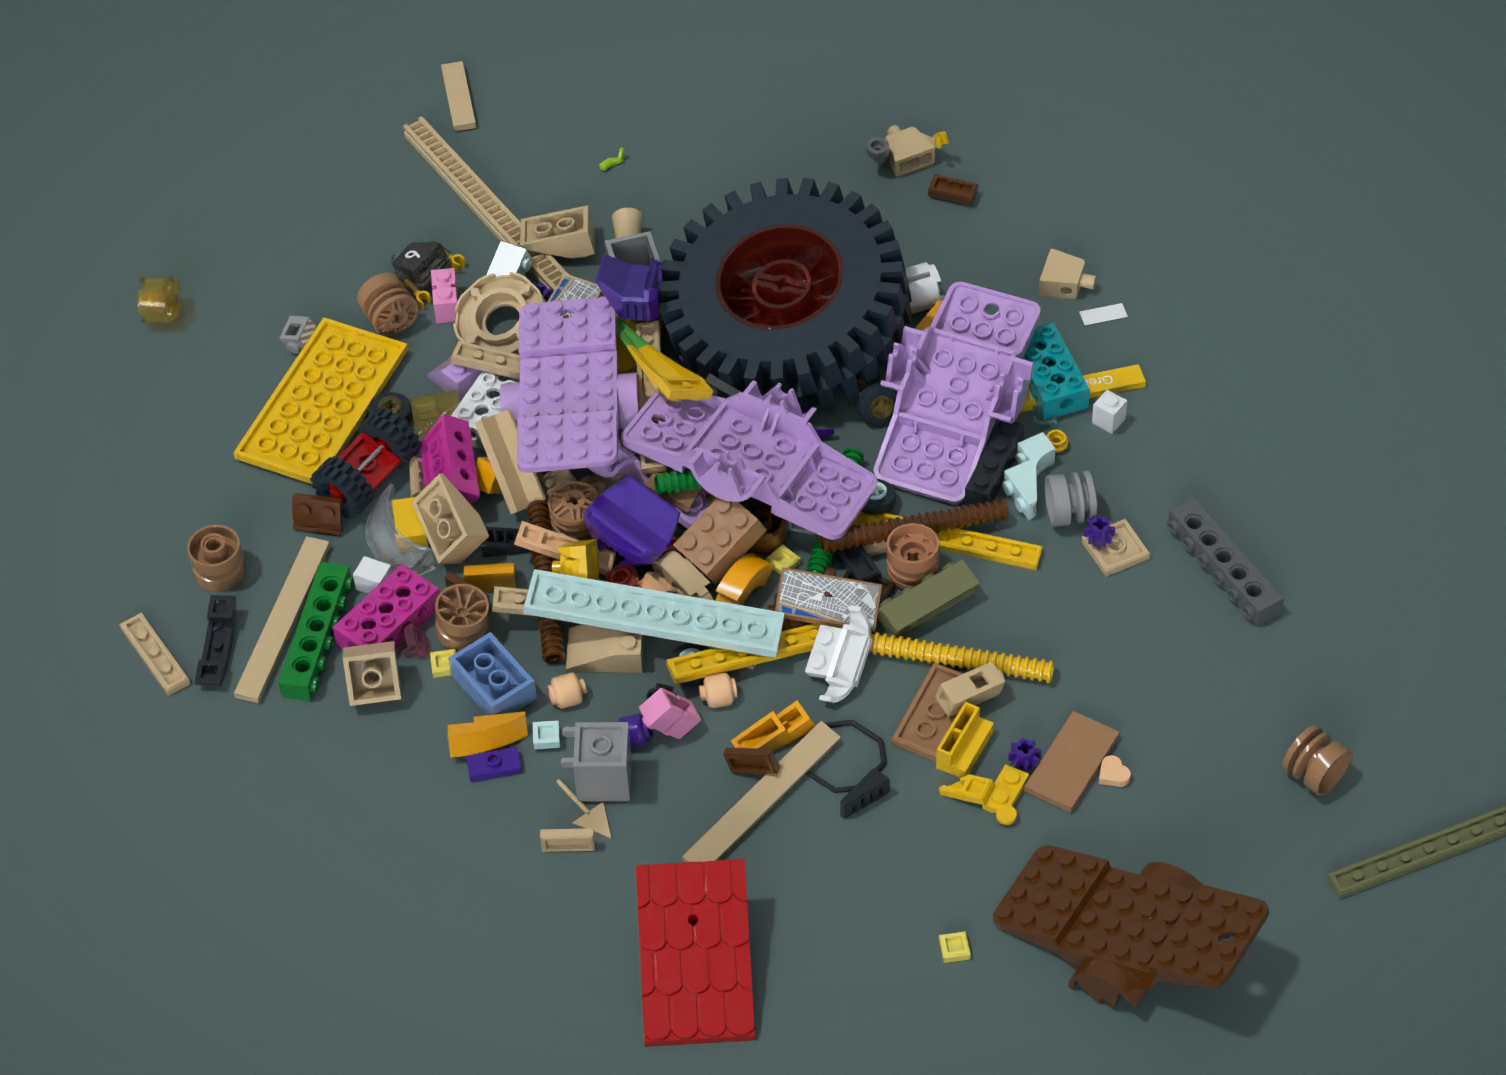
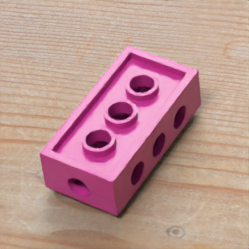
[420,414,480,506]
[333,564,440,649]

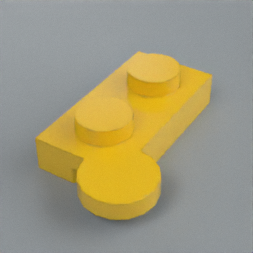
[982,764,1029,825]

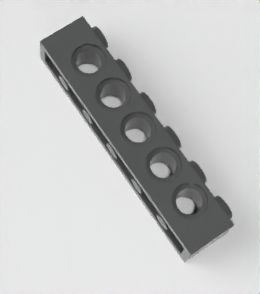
[1167,498,1284,627]

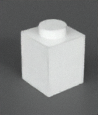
[1092,390,1127,434]
[353,556,392,594]

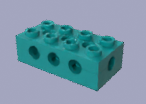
[1023,322,1090,421]

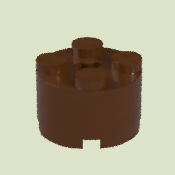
[742,498,788,554]

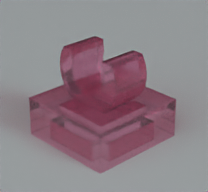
[399,624,431,658]

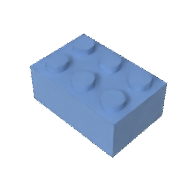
[448,632,537,715]

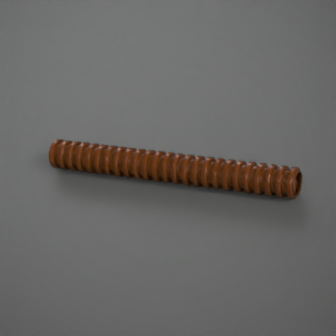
[819,499,1009,553]
[527,500,565,665]

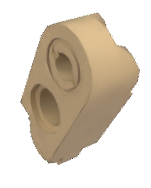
[652,551,713,600]

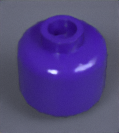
[618,714,653,749]

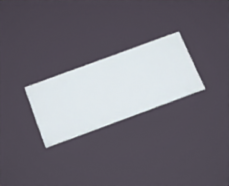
[1079,303,1128,325]

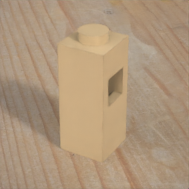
[935,661,1005,717]

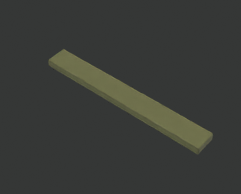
[1326,806,1506,900]

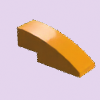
[731,700,815,751]
[448,712,528,758]

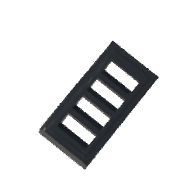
[481,527,532,557]
[840,768,890,819]

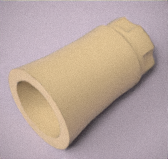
[612,208,644,238]

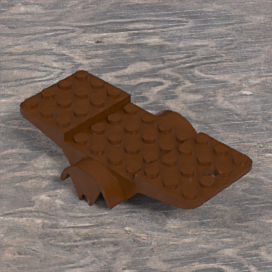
[993,845,1269,1008]

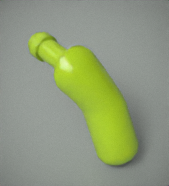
[599,147,625,171]

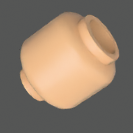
[547,673,587,709]
[699,673,737,708]

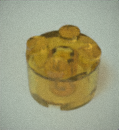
[137,276,181,323]

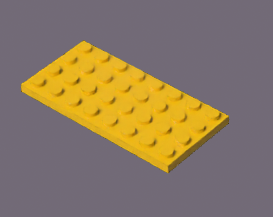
[233,317,408,484]

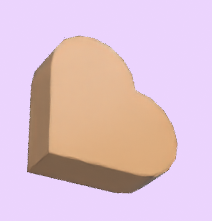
[1099,755,1131,787]

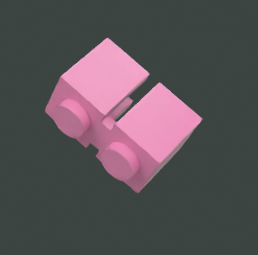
[431,268,458,324]
[639,688,701,739]

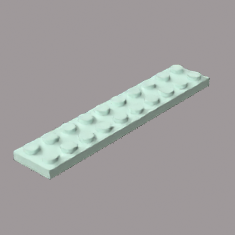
[523,569,785,658]

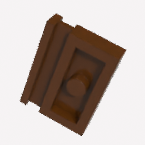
[292,493,343,535]

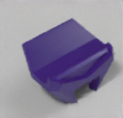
[596,254,663,321]
[583,474,681,567]

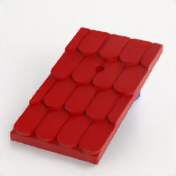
[636,859,755,1047]

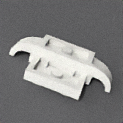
[805,605,873,703]

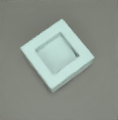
[533,720,560,749]

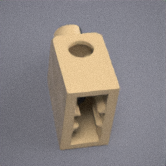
[1039,249,1097,299]

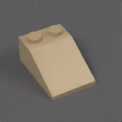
[520,205,595,259]
[412,473,489,564]
[566,624,645,673]

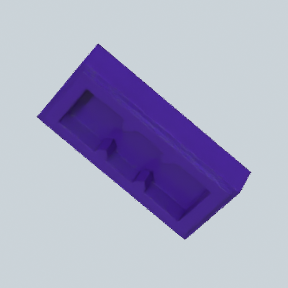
[466,747,522,782]

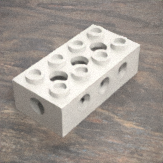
[451,371,520,450]

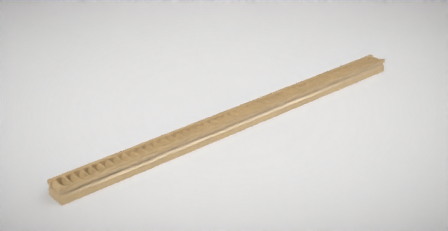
[403,116,637,374]

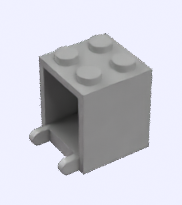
[605,231,664,282]
[560,722,632,802]

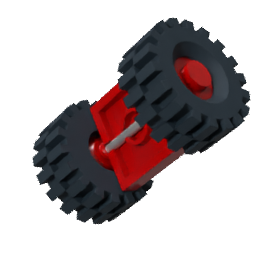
[310,407,421,519]

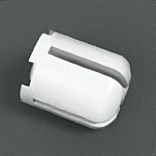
[905,261,945,315]

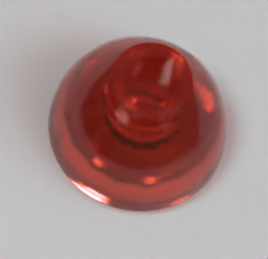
[604,564,638,587]

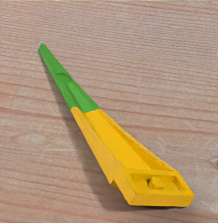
[616,315,713,401]

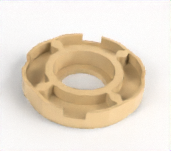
[453,272,546,355]

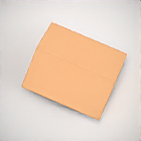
[637,571,676,594]

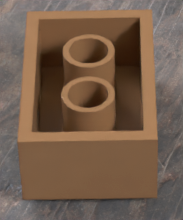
[673,498,767,585]

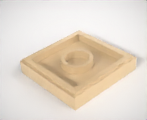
[1081,519,1150,577]

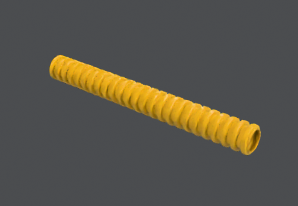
[869,631,1054,683]

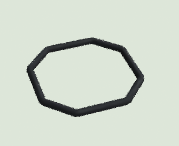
[806,720,886,793]

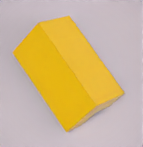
[936,702,994,778]

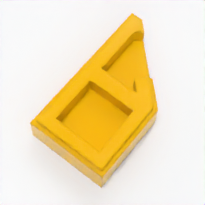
[939,774,995,805]

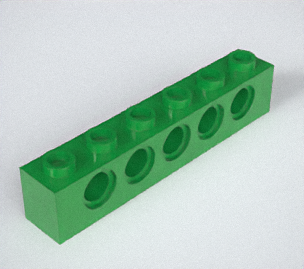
[278,562,354,702]

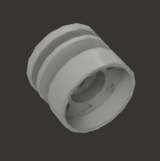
[1045,470,1098,527]

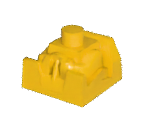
[552,539,600,581]

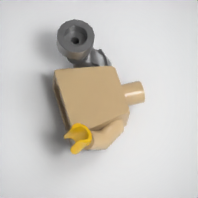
[866,125,949,177]

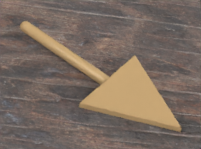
[557,779,611,839]

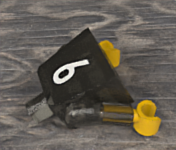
[391,241,465,309]

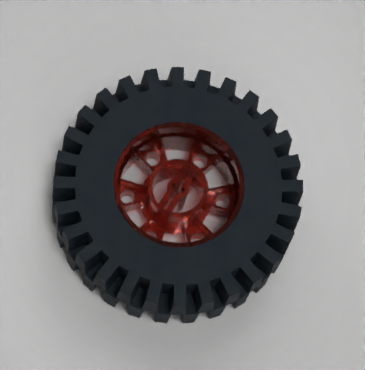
[658,178,912,414]

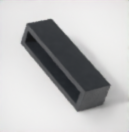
[965,420,1024,507]

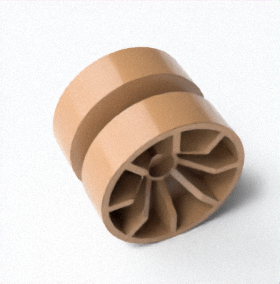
[187,525,246,592]
[435,584,489,652]

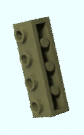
[877,559,980,638]

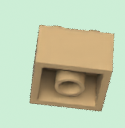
[343,641,401,706]

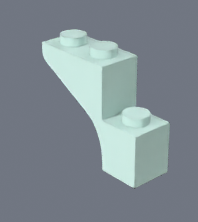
[1002,432,1055,520]

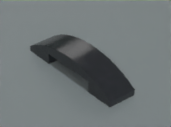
[195,595,236,686]

